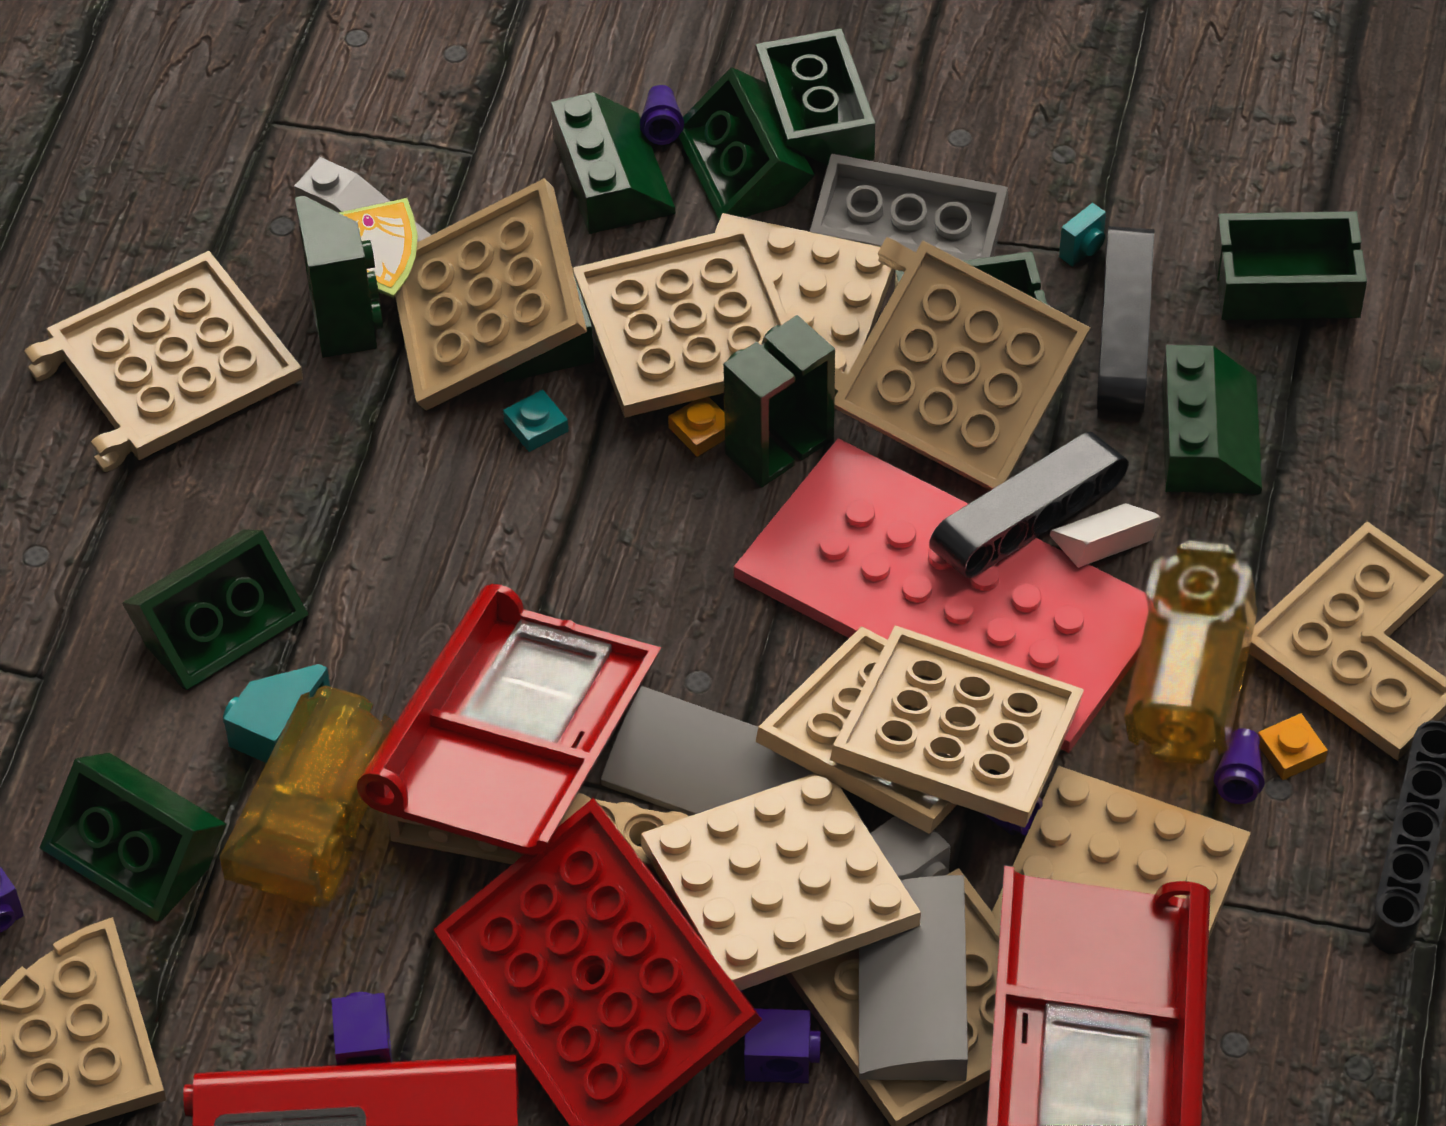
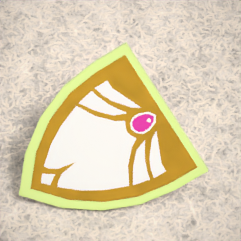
[339,198,418,298]

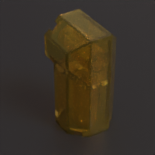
[1124,541,1257,764]
[219,686,395,908]

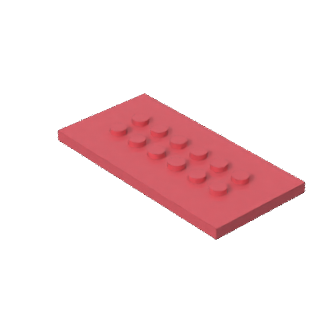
[734,438,1170,753]

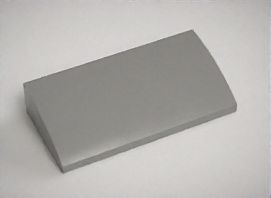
[810,154,1008,261]
[601,686,814,816]
[859,875,968,1081]

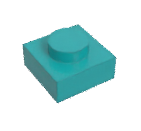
[1059,202,1106,267]
[503,389,569,452]

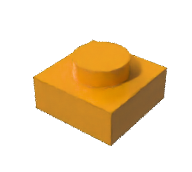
[668,397,725,457]
[1258,713,1328,780]

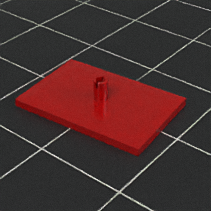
[433,798,762,1126]

